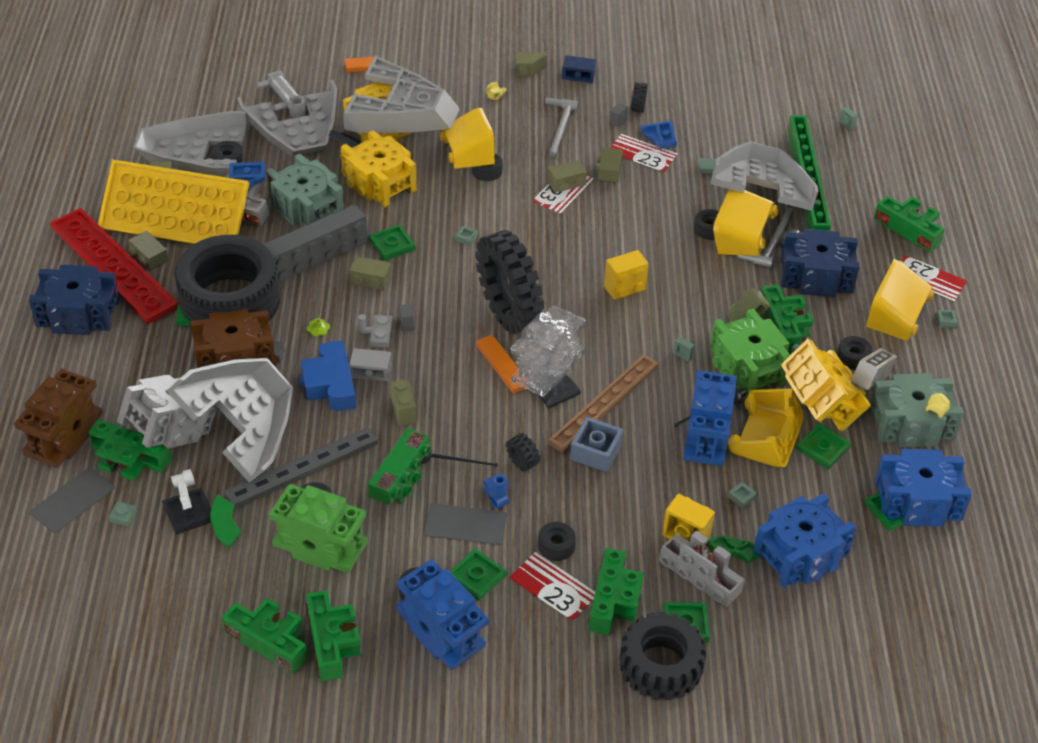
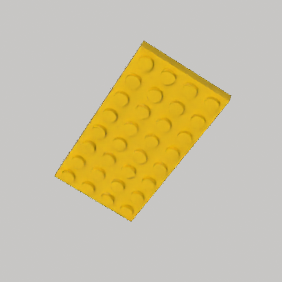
[98,159,249,244]

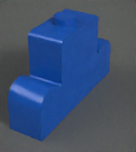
[299,340,356,411]

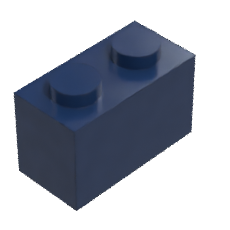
[562,55,597,83]

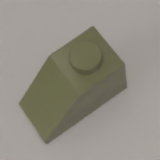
[515,52,547,77]

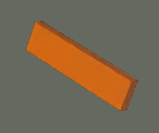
[476,335,530,394]

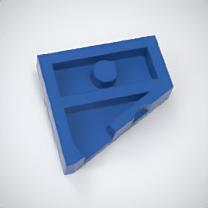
[640,120,677,149]
[229,162,265,188]

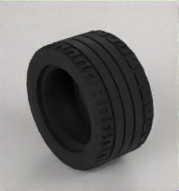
[175,235,280,326]

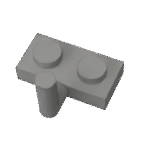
[358,314,393,348]

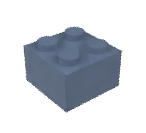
[570,417,624,472]

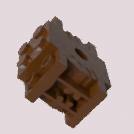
[191,308,276,368]
[14,368,103,468]

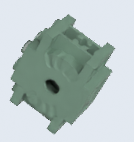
[266,154,344,227]
[868,373,964,447]

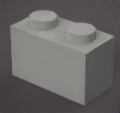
[349,348,392,382]

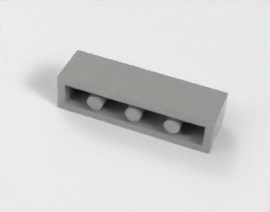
[851,348,897,390]

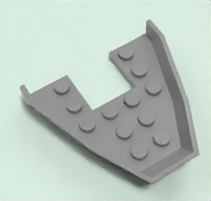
[343,55,460,133]
[237,80,337,157]
[133,111,248,177]
[710,141,818,211]
[167,358,293,483]

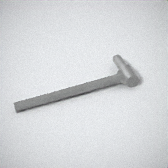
[545,97,578,157]
[737,207,793,268]

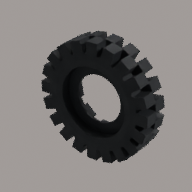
[475,230,544,334]

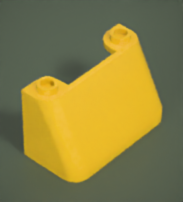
[440,108,495,169]
[714,189,778,256]
[866,259,935,341]
[727,388,804,468]

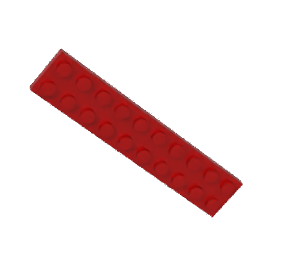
[50,208,179,325]

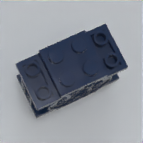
[780,229,859,297]
[29,265,120,335]

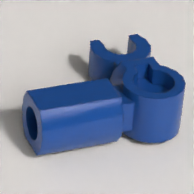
[483,474,509,509]

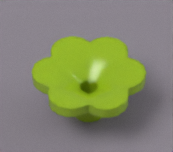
[306,318,330,337]

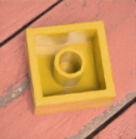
[604,250,649,300]
[662,493,715,542]

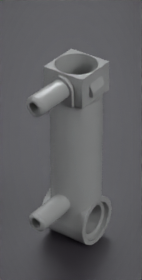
[256,70,306,118]

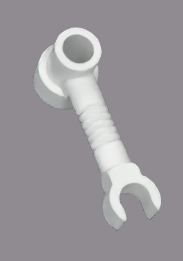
[171,469,195,510]

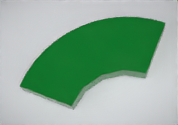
[210,495,242,549]
[706,536,760,564]

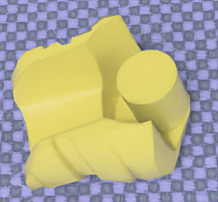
[486,81,507,100]
[926,393,950,418]

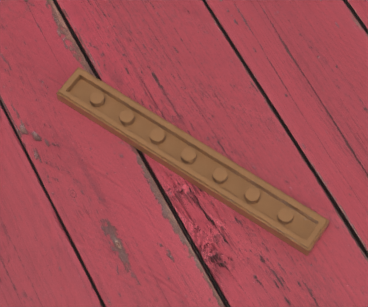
[548,354,658,454]

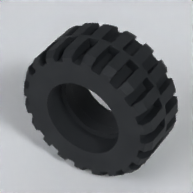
[619,612,707,700]

